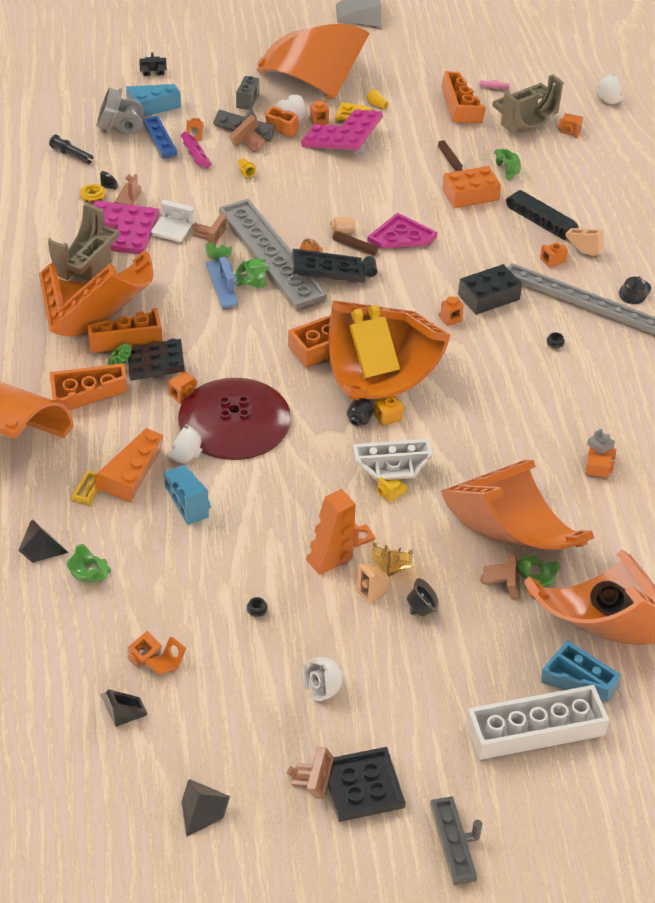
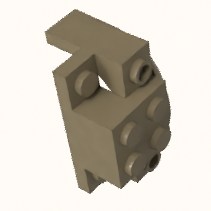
[492,74,564,132]
[48,204,120,280]

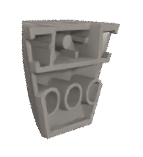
[336,0,382,30]

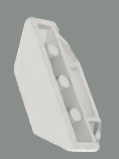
[353,439,432,481]

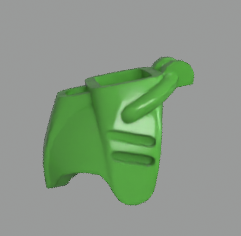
[494,149,521,180]
[235,258,269,288]
[66,544,111,583]
[517,555,560,586]

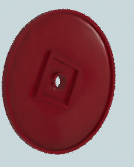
[178,378,291,460]

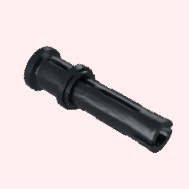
[49,134,94,164]

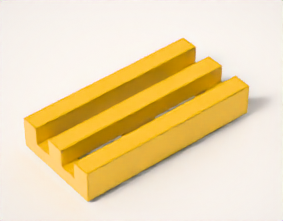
[71,470,99,506]

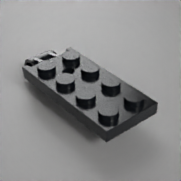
[292,249,378,283]

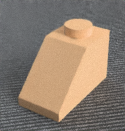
[566,228,604,256]
[357,563,390,604]

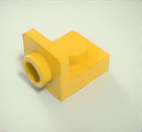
[377,477,408,502]

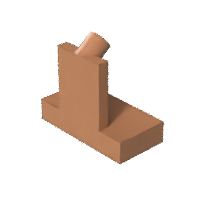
[229,115,266,152]
[115,174,142,205]
[191,213,227,245]
[480,554,520,599]
[287,746,334,799]

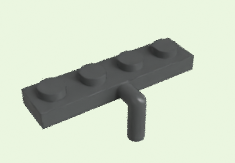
[213,109,276,142]
[430,796,483,885]

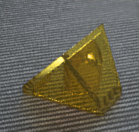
[372,542,413,577]

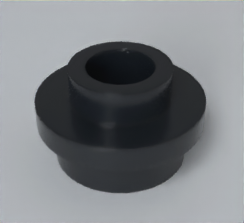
[547,332,565,348]
[247,597,268,617]

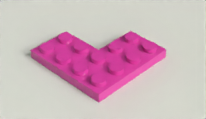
[301,109,383,150]
[93,201,160,254]

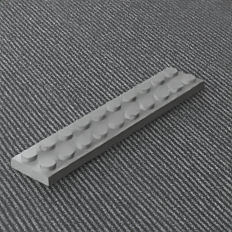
[219,198,327,310]

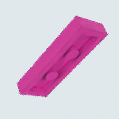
[180,131,212,168]

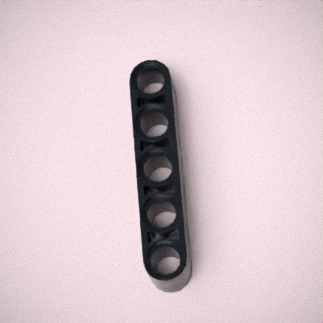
[506,190,579,240]

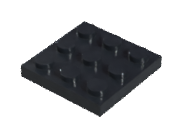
[128,338,185,381]
[327,747,406,822]

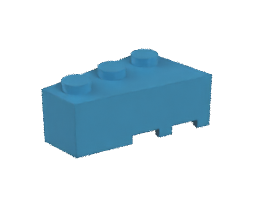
[126,84,181,117]
[163,465,211,525]
[541,640,621,702]

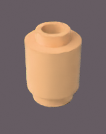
[330,217,355,234]

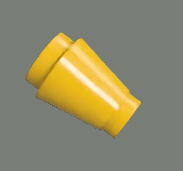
[366,89,389,110]
[237,158,256,178]

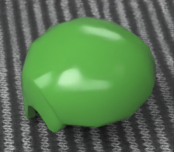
[205,243,232,261]

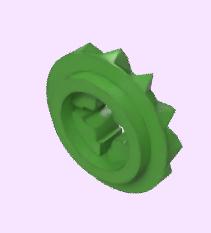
[108,343,132,365]

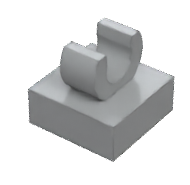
[587,429,615,455]

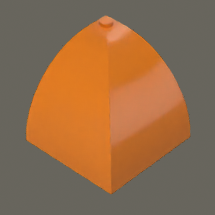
[256,24,370,99]
[39,250,154,337]
[329,300,451,400]
[0,381,74,439]
[441,459,594,550]
[524,549,655,645]

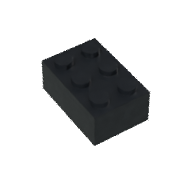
[458,264,522,315]

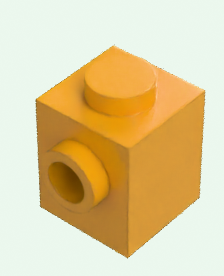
[374,396,404,426]

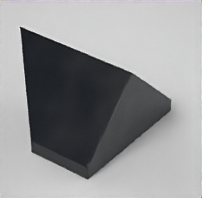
[18,520,69,563]
[101,689,147,727]
[182,779,230,837]

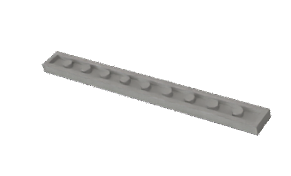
[508,263,655,335]

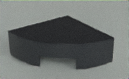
[100,171,118,190]

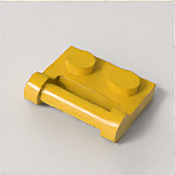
[335,103,371,122]

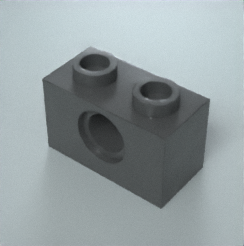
[236,76,260,110]

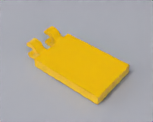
[349,304,400,379]

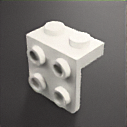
[151,199,195,242]

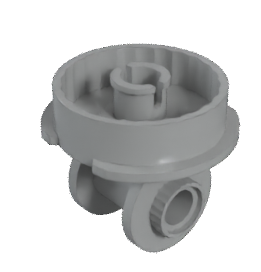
[96,87,144,134]

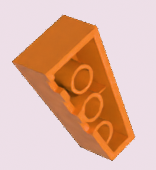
[441,71,486,123]
[87,308,163,353]
[50,363,128,410]
[95,428,164,503]
[306,489,356,575]

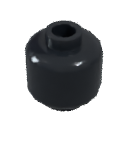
[346,398,374,426]

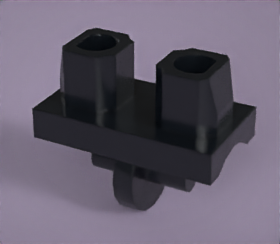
[139,52,167,76]

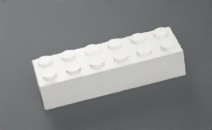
[466,685,609,760]

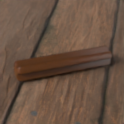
[438,140,463,172]
[332,231,379,256]

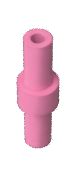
[479,80,510,90]

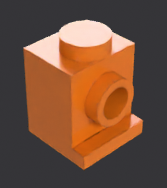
[309,100,329,125]
[558,113,583,138]
[540,242,568,268]
[438,296,464,326]
[168,372,197,404]
[127,630,162,667]

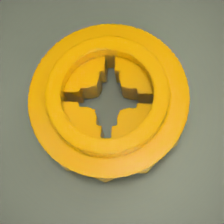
[80,184,106,203]

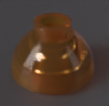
[300,238,323,252]

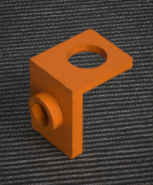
[186,118,204,140]
[354,523,375,547]
[145,637,186,675]

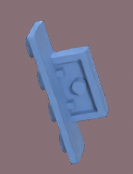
[206,257,238,308]

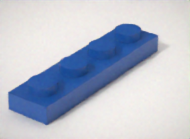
[143,116,177,159]

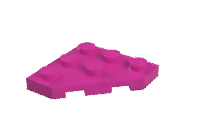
[367,212,438,248]

